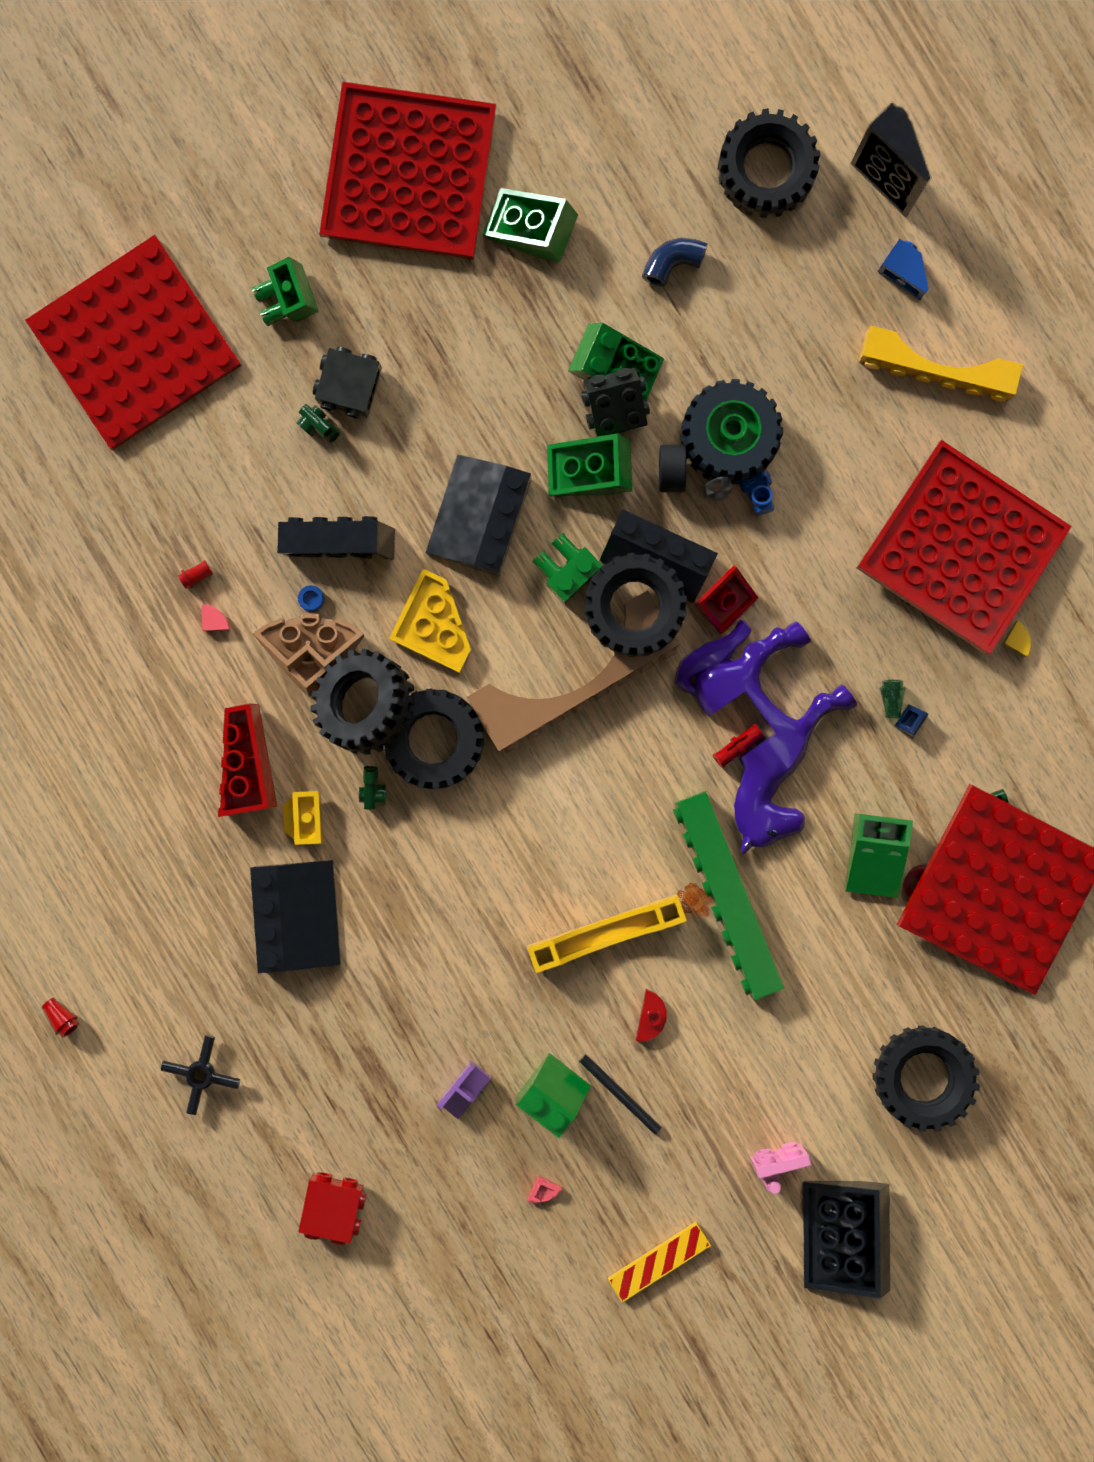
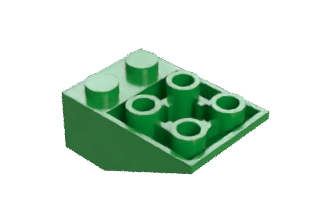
[568,322,664,400]
[845,813,913,898]

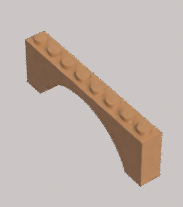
[467,590,680,753]

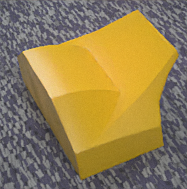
[283,791,323,845]

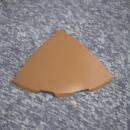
[253,613,364,697]

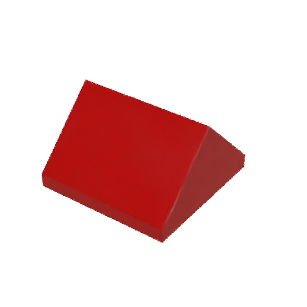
[693,565,759,634]

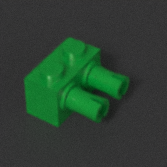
[252,257,319,326]
[532,532,602,605]

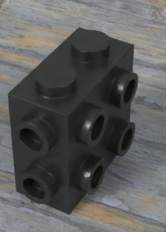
[313,347,382,419]
[581,368,650,437]

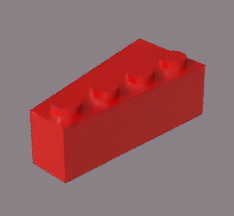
[218,704,277,817]

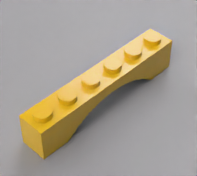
[858,325,1023,402]
[527,894,687,973]

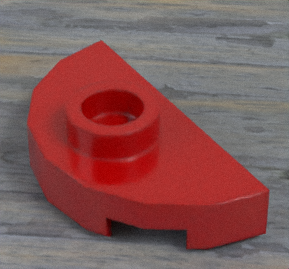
[635,989,667,1041]

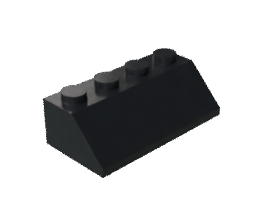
[599,509,718,604]

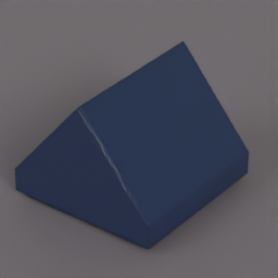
[894,704,929,738]

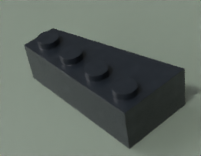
[277,516,395,559]

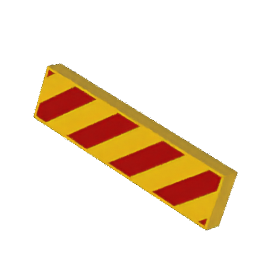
[608,1222,711,1302]

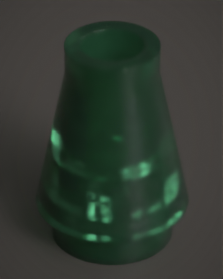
[879,679,906,718]

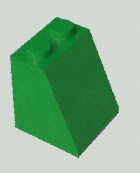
[516,1053,591,1139]

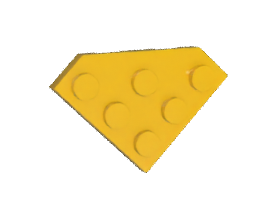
[389,569,471,673]

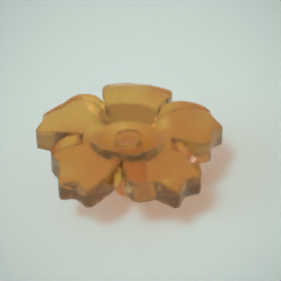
[677,883,708,914]

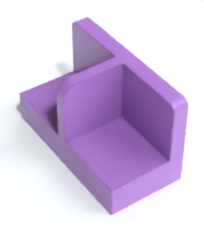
[437,1060,491,1119]

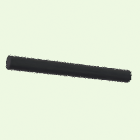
[579,1054,662,1135]

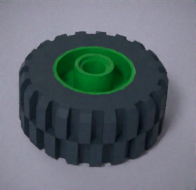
[681,379,783,484]

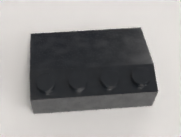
[850,102,931,217]
[426,454,532,577]
[250,860,341,974]
[803,1181,890,1299]

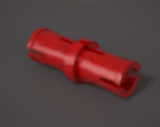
[713,724,764,768]

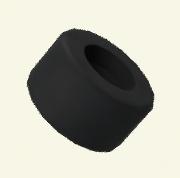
[659,445,687,493]

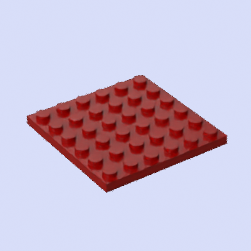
[319,81,496,259]
[25,235,242,451]
[856,440,1072,656]
[896,784,1094,995]

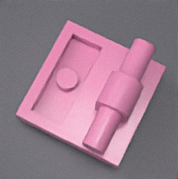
[750,1142,811,1194]

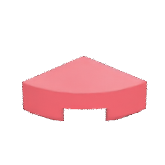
[201,605,230,631]
[527,1175,562,1203]

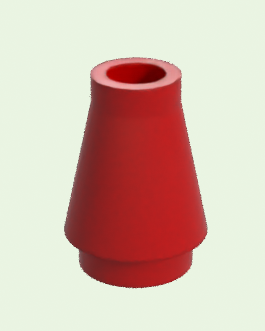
[41,998,79,1038]

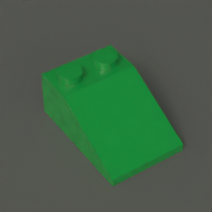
[482,188,578,262]
[547,434,633,497]

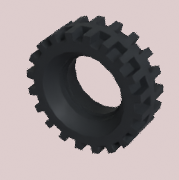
[718,108,820,218]
[585,553,687,657]
[310,649,415,755]
[383,688,484,789]
[872,1025,980,1132]

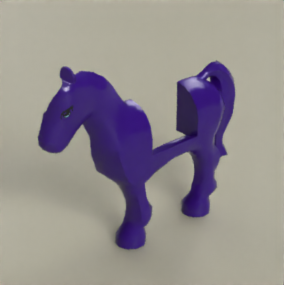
[675,620,857,855]

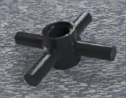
[161,1035,240,1115]

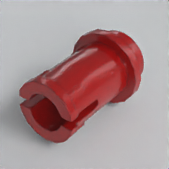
[178,560,213,589]

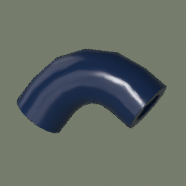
[642,237,708,286]

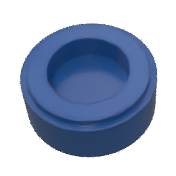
[298,585,325,612]

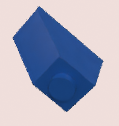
[877,238,929,300]

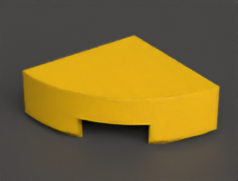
[1003,621,1031,657]

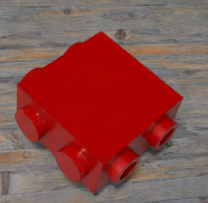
[298,1172,367,1245]

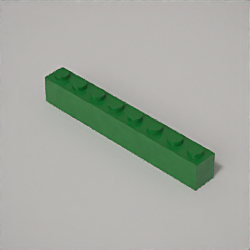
[673,791,784,1000]

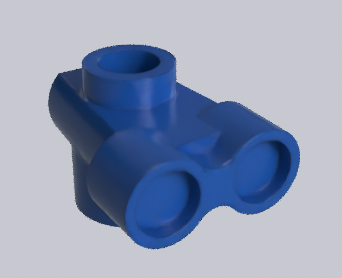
[740,471,774,516]

